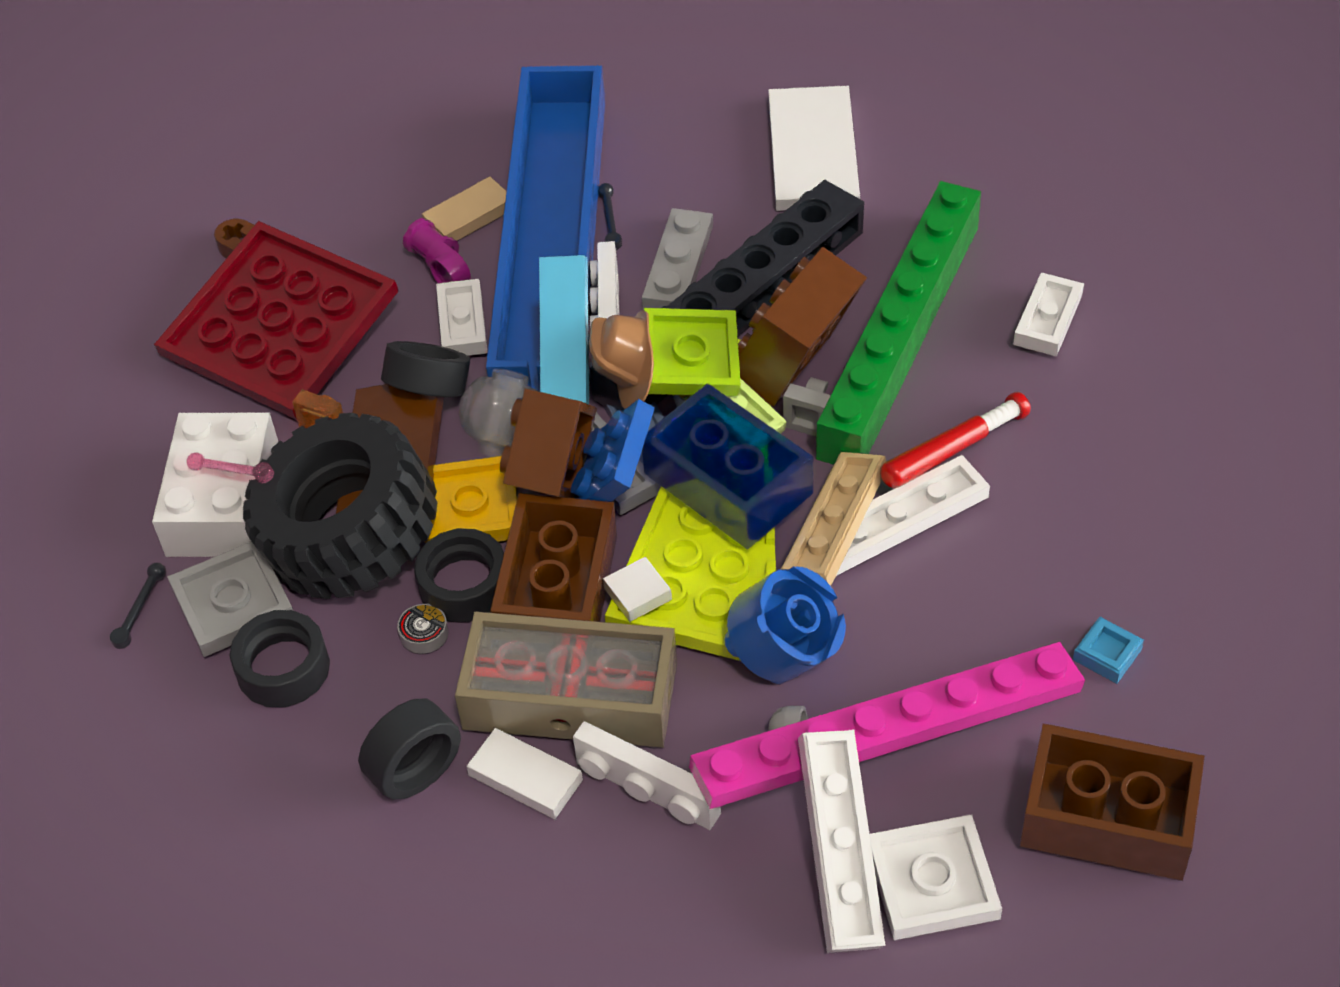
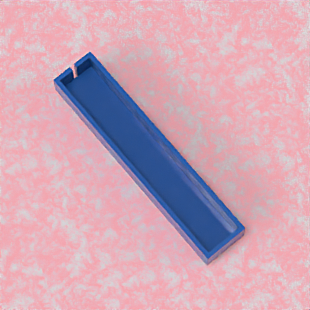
[486,65,605,403]

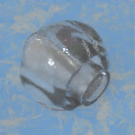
[459,369,538,457]

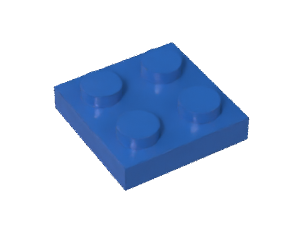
[571,399,655,502]

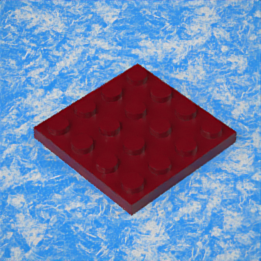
[154,221,399,420]

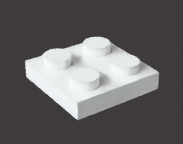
[869,814,1002,940]

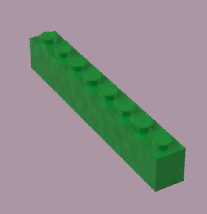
[816,181,981,465]

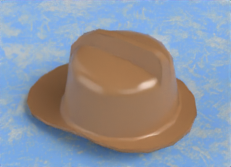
[589,310,654,409]

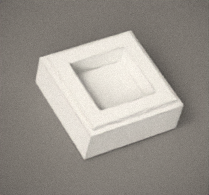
[603,557,672,622]

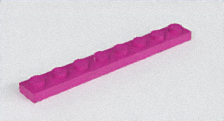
[689,642,1085,809]

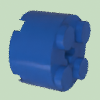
[724,567,846,684]

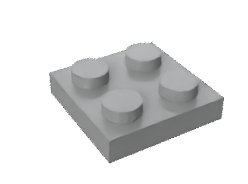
[167,542,293,657]

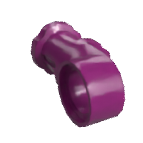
[402,218,471,284]

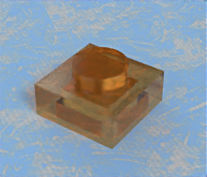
[293,389,343,428]

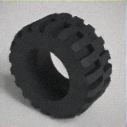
[243,413,438,599]

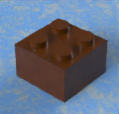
[500,389,597,498]

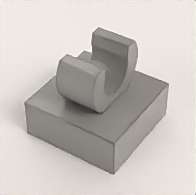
[783,377,831,436]

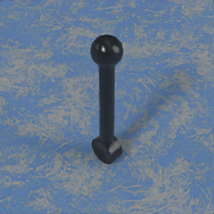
[598,183,622,250]
[110,562,166,649]

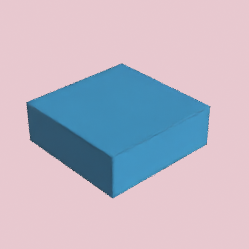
[1073,617,1144,684]

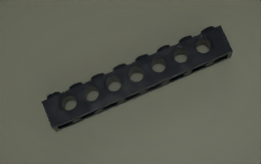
[590,179,864,411]

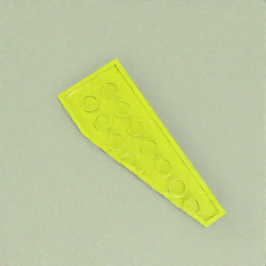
[605,339,776,661]

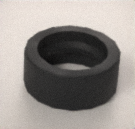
[381,341,470,397]
[414,528,504,622]
[229,610,330,707]
[358,698,461,800]

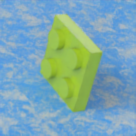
[644,308,741,396]

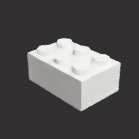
[152,413,278,557]

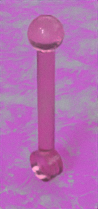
[186,452,274,483]

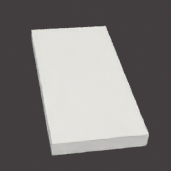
[769,86,860,211]

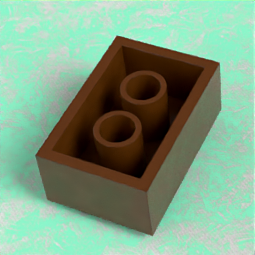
[738,247,867,407]
[490,493,617,622]
[1020,723,1205,881]

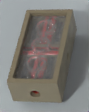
[455,612,677,748]

